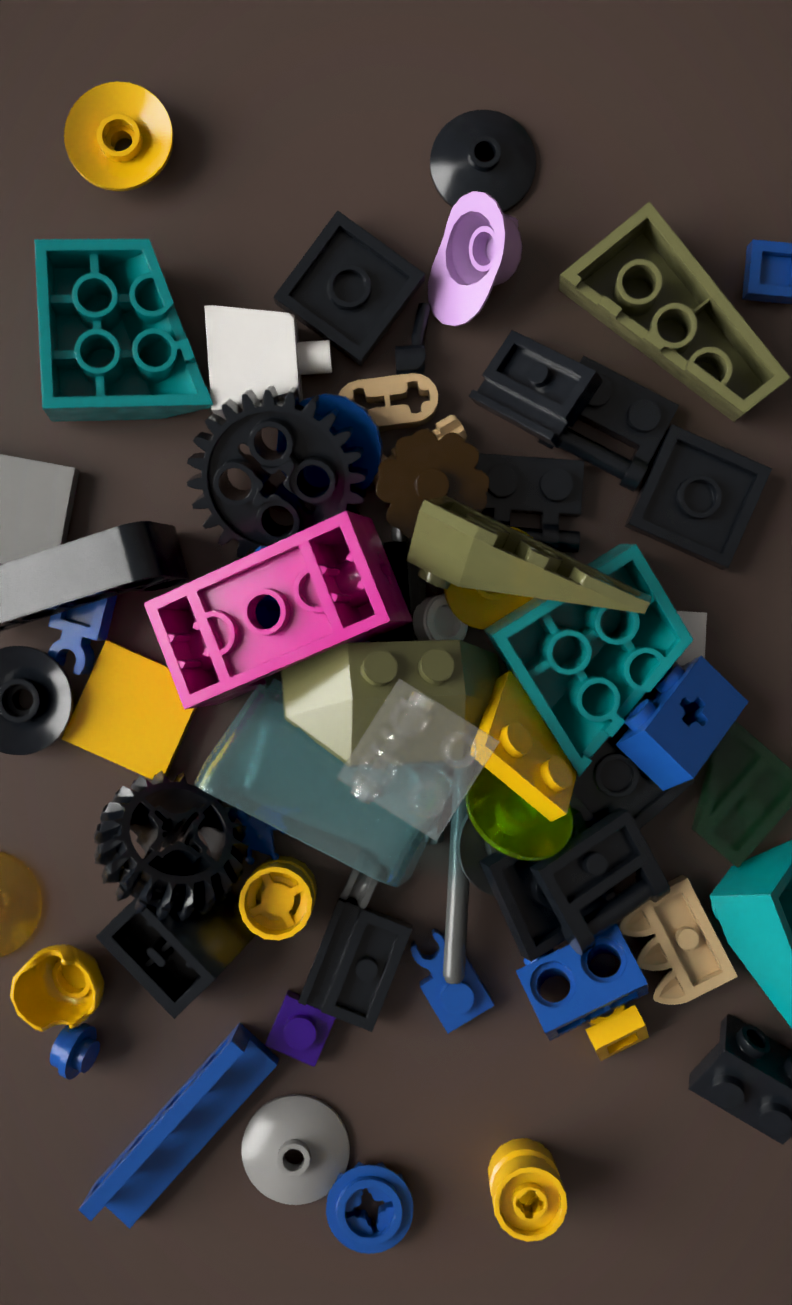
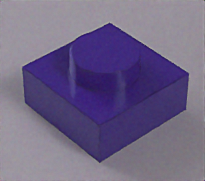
[264,990,336,1067]

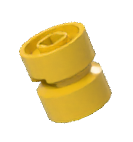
[239,856,317,941]
[488,1138,567,1242]

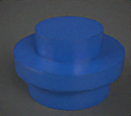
[50,1023,100,1080]

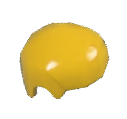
[10,944,105,1032]

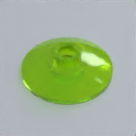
[465,767,573,861]

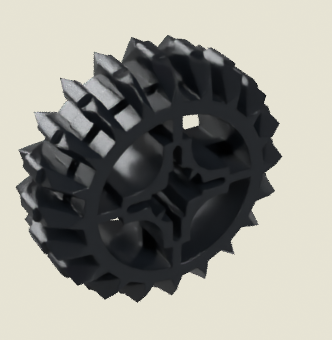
[94,770,249,921]

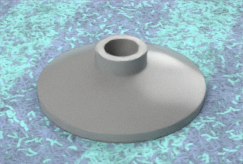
[241,1094,350,1205]

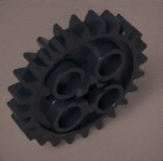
[187,386,368,558]

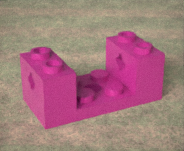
[144,511,413,709]

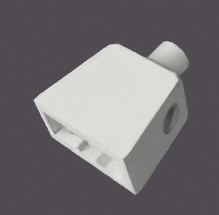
[204,305,332,420]

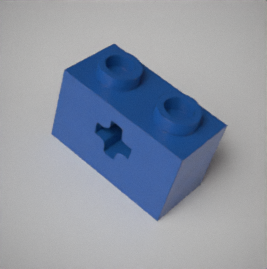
[616,655,749,791]

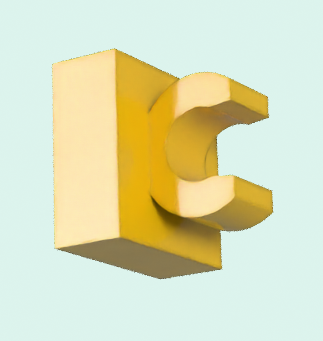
[585,1005,649,1061]

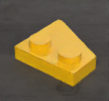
[470,670,577,822]

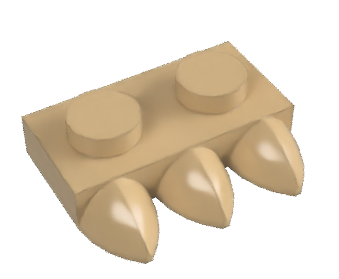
[619,875,738,1005]

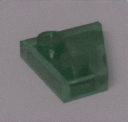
[692,720,792,868]

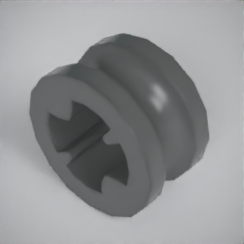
[339,853,385,909]

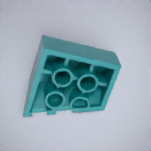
[34,239,213,422]
[484,544,693,776]

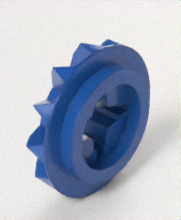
[326,1161,414,1254]

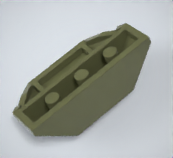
[281,640,500,767]

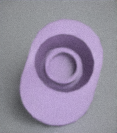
[428,191,522,327]

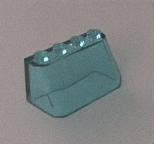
[194,678,458,887]

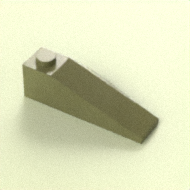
[406,496,652,614]

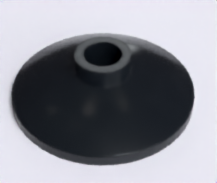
[430,109,536,213]
[0,646,74,755]

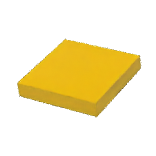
[62,640,197,779]

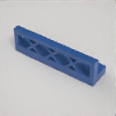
[78,1023,279,1229]

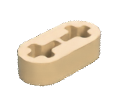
[338,373,439,432]

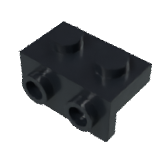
[688,1014,792,1145]

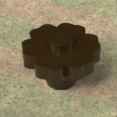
[376,429,490,539]

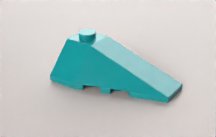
[709,840,792,1029]

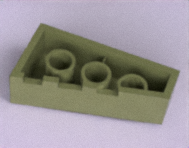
[559,201,791,422]

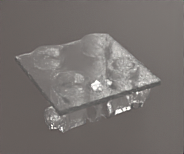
[336,678,500,841]

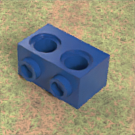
[516,923,648,1041]

